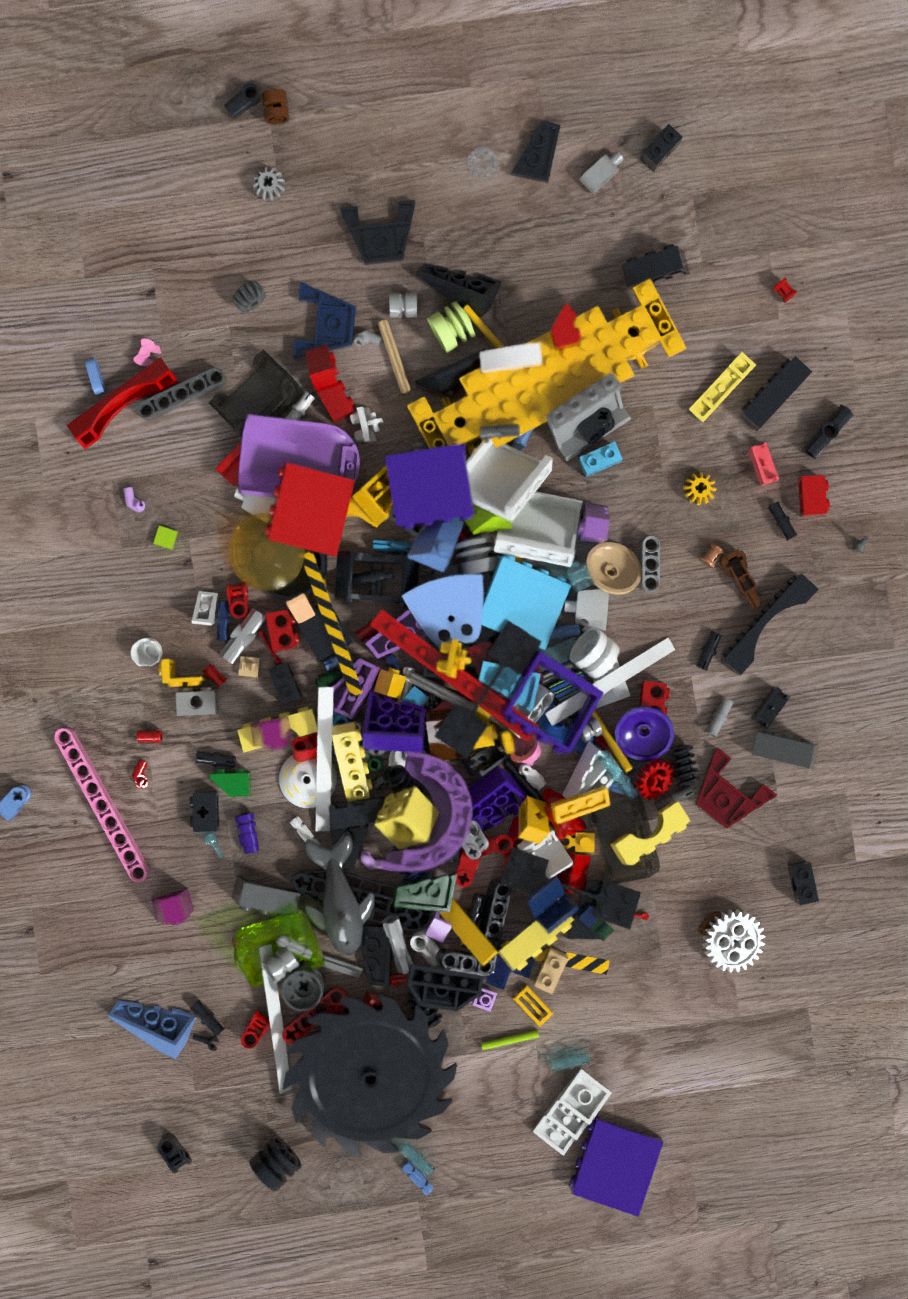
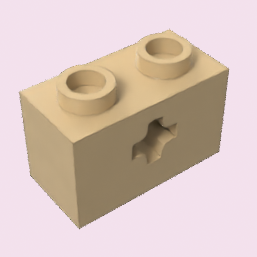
[534,947,568,994]

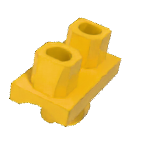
[437,639,471,678]

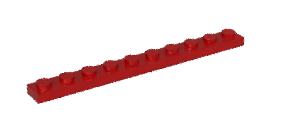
[370,609,539,742]

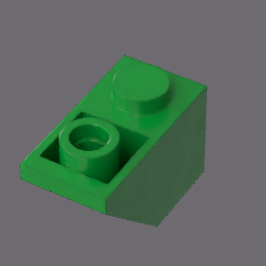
[209,769,251,797]

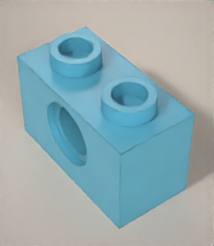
[578,442,623,478]

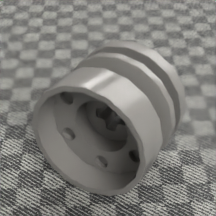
[454,536,498,575]

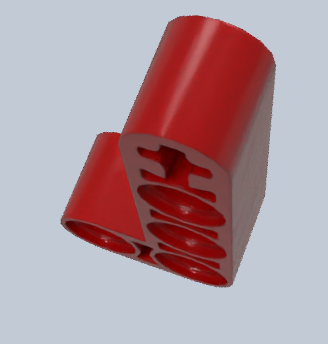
[282,986,351,1044]

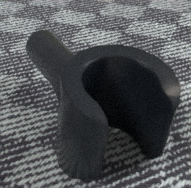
[192,1035,219,1051]

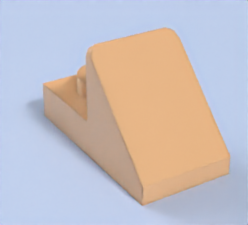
[286,594,315,623]

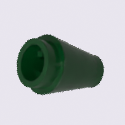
[315,669,343,689]

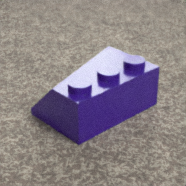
[363,691,426,752]
[468,765,531,832]

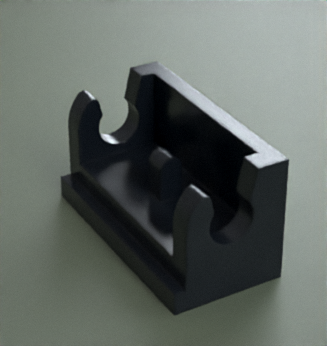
[751,687,790,729]
[462,742,509,777]

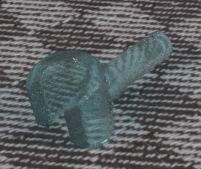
[205,834,224,859]

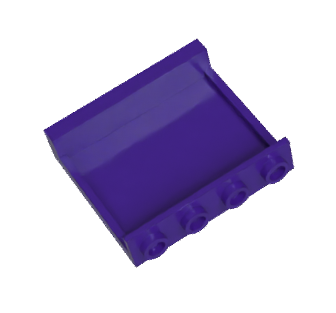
[385,443,477,529]
[569,1115,664,1217]

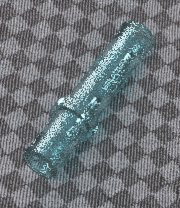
[598,750,637,799]

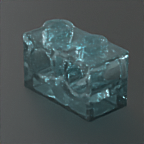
[564,561,594,594]

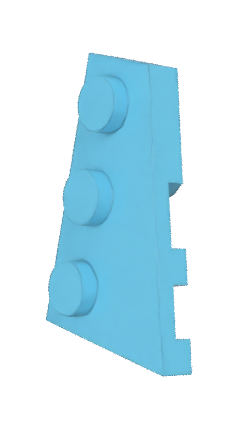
[479,661,541,712]

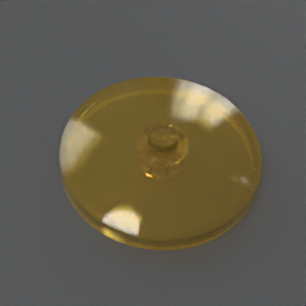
[229,513,304,591]

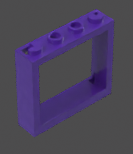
[500,651,604,755]

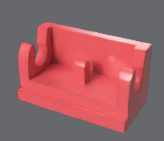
[748,442,779,486]

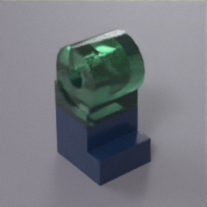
[577,904,614,942]

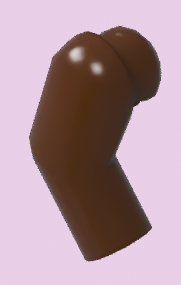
[697,912,722,935]

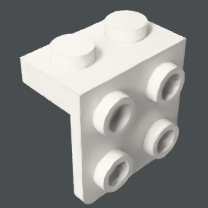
[517,825,573,879]

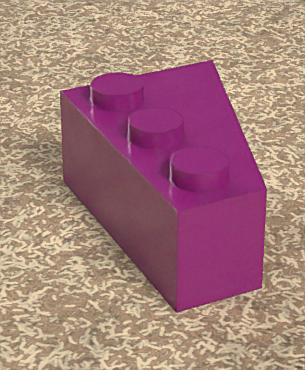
[151,888,194,926]

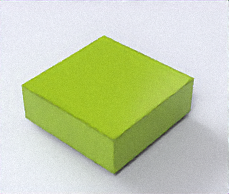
[153,526,178,550]

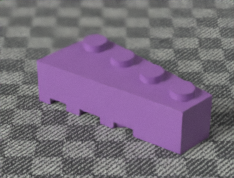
[366,610,443,659]

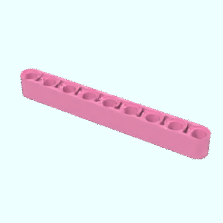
[54,728,150,882]

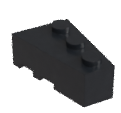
[622,244,690,289]

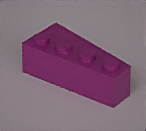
[250,718,292,750]

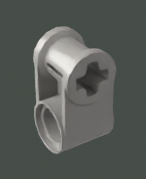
[462,820,489,860]

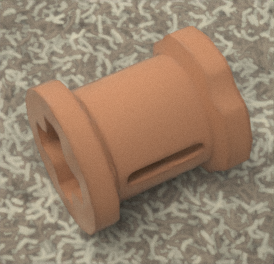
[700,543,725,569]

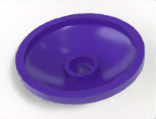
[615,706,674,761]

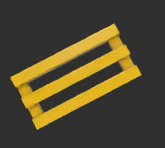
[513,984,553,1027]

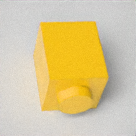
[374,668,406,699]

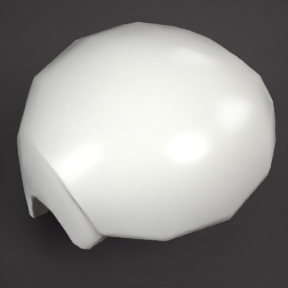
[130,637,163,667]

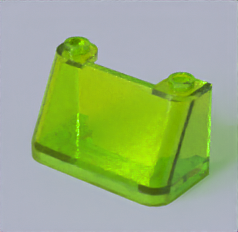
[233,910,325,988]

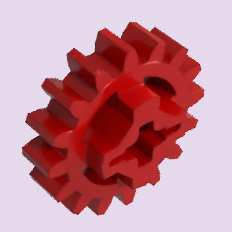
[634,758,674,800]

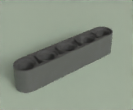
[137,368,227,421]

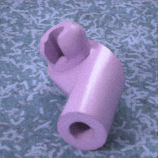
[123,487,145,512]
[359,850,385,869]

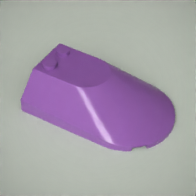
[238,414,360,498]

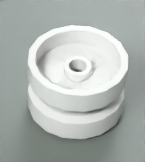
[569,628,619,678]

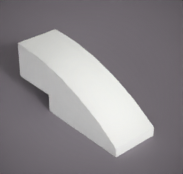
[480,343,542,373]

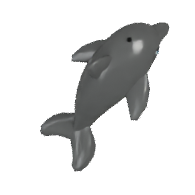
[305,831,374,956]

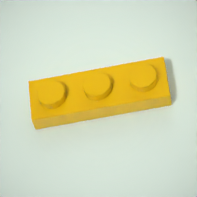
[552,786,610,824]

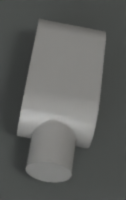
[579,151,624,194]

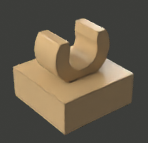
[238,656,261,678]

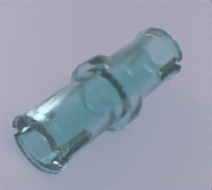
[549,1051,590,1073]
[399,1142,435,1178]

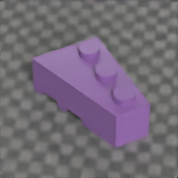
[333,659,381,720]

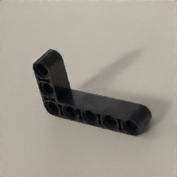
[436,879,511,976]

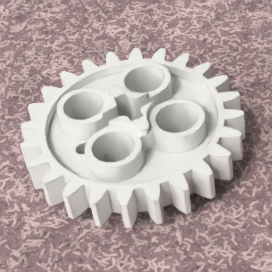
[703,909,765,973]

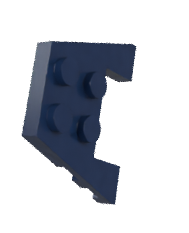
[293,282,356,358]

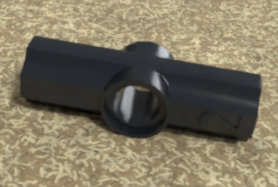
[802,404,854,459]

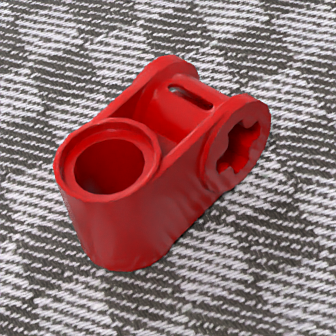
[226,581,249,620]
[292,732,318,762]
[456,849,482,888]
[241,1009,270,1049]

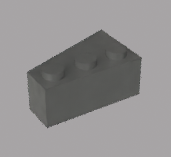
[752,729,819,769]
[232,875,300,918]

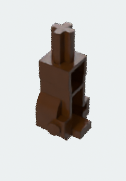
[718,549,762,609]

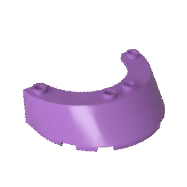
[381,752,472,871]

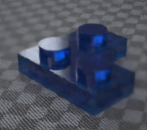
[485,946,535,990]

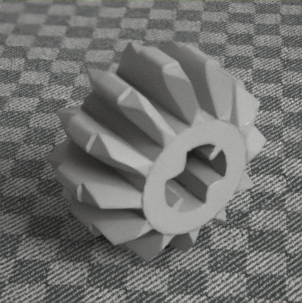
[252,167,285,201]

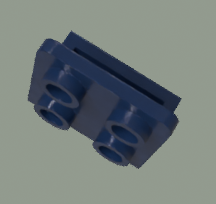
[526,876,579,934]

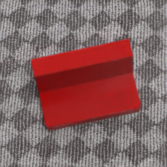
[215,442,241,486]
[556,850,591,893]

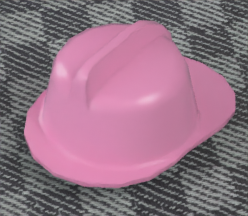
[511,728,541,766]

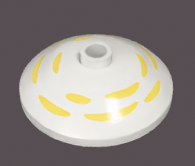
[279,755,337,808]

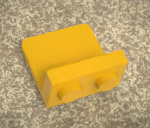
[158,659,206,687]

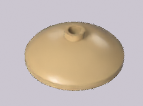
[586,542,642,595]

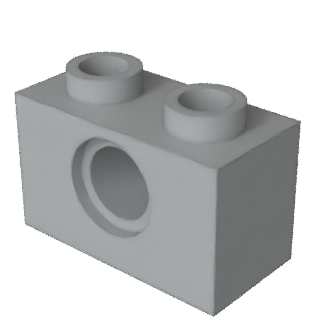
[176,687,218,716]

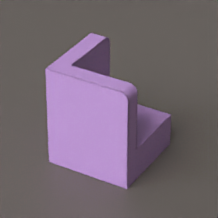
[425,911,452,943]

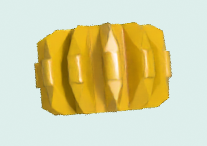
[683,472,716,505]

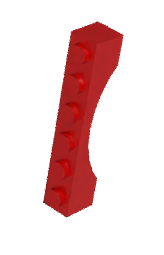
[67,357,179,449]

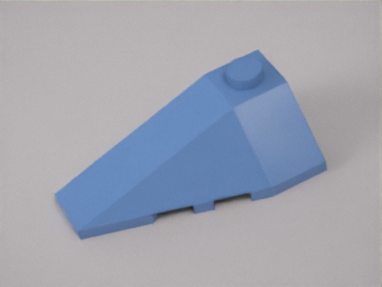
[408,517,464,572]
[108,1000,196,1059]

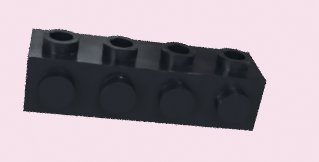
[740,356,812,431]

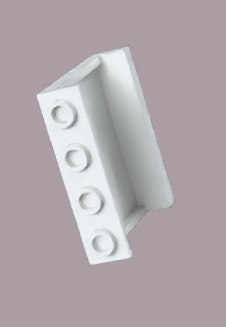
[466,438,553,522]
[494,491,583,567]

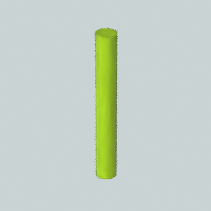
[481,1030,539,1050]

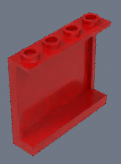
[264,463,355,557]

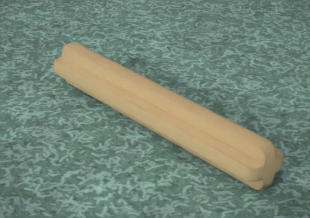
[378,320,411,394]

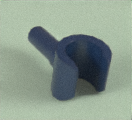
[385,654,404,676]

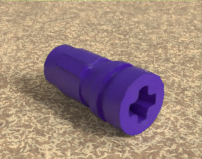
[235,812,259,854]

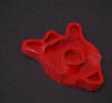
[543,788,586,840]

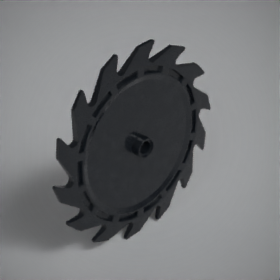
[282,993,457,1158]

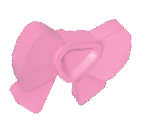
[133,339,161,366]

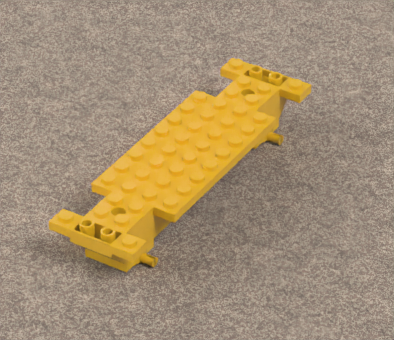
[407,279,686,456]

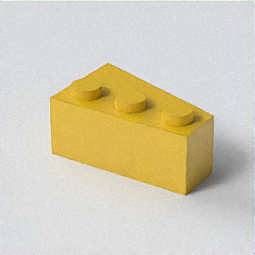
[352,465,393,526]

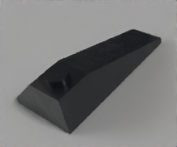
[416,263,501,318]

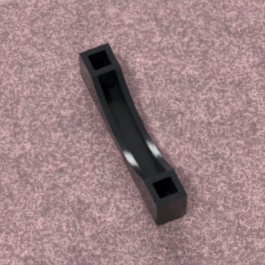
[721,573,819,675]

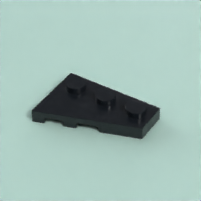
[511,121,560,183]

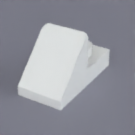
[192,591,218,625]

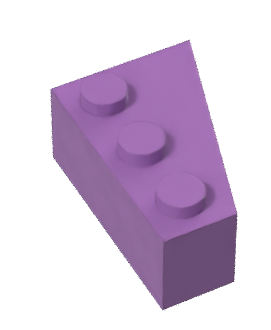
[577,503,610,544]

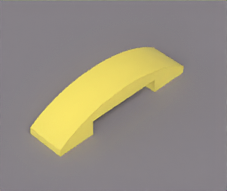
[689,352,756,422]

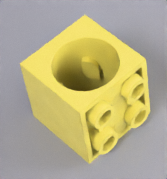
[374,787,440,850]

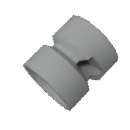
[389,292,417,318]
[262,947,299,982]

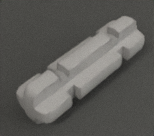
[276,934,314,958]

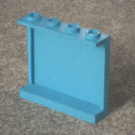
[481,554,571,650]

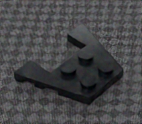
[340,200,415,265]

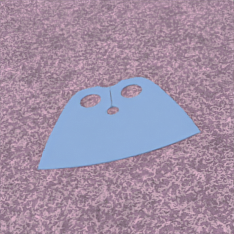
[402,574,483,648]

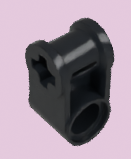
[577,408,615,445]
[158,1133,192,1174]

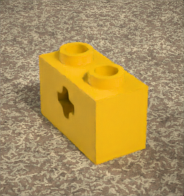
[519,796,550,844]

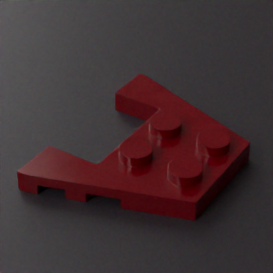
[695,747,777,829]

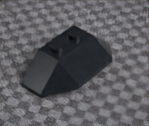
[415,348,486,397]
[406,964,484,1011]

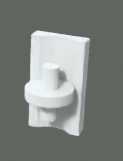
[350,406,383,443]

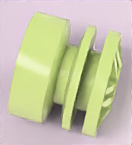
[427,301,475,353]

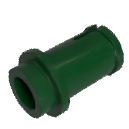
[368,756,383,771]

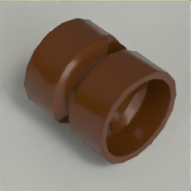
[262,89,290,124]

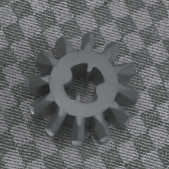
[232,281,266,313]

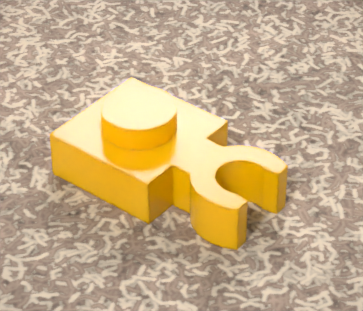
[563,832,595,852]

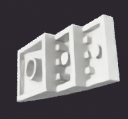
[532,1069,612,1156]

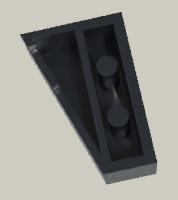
[329,796,387,831]

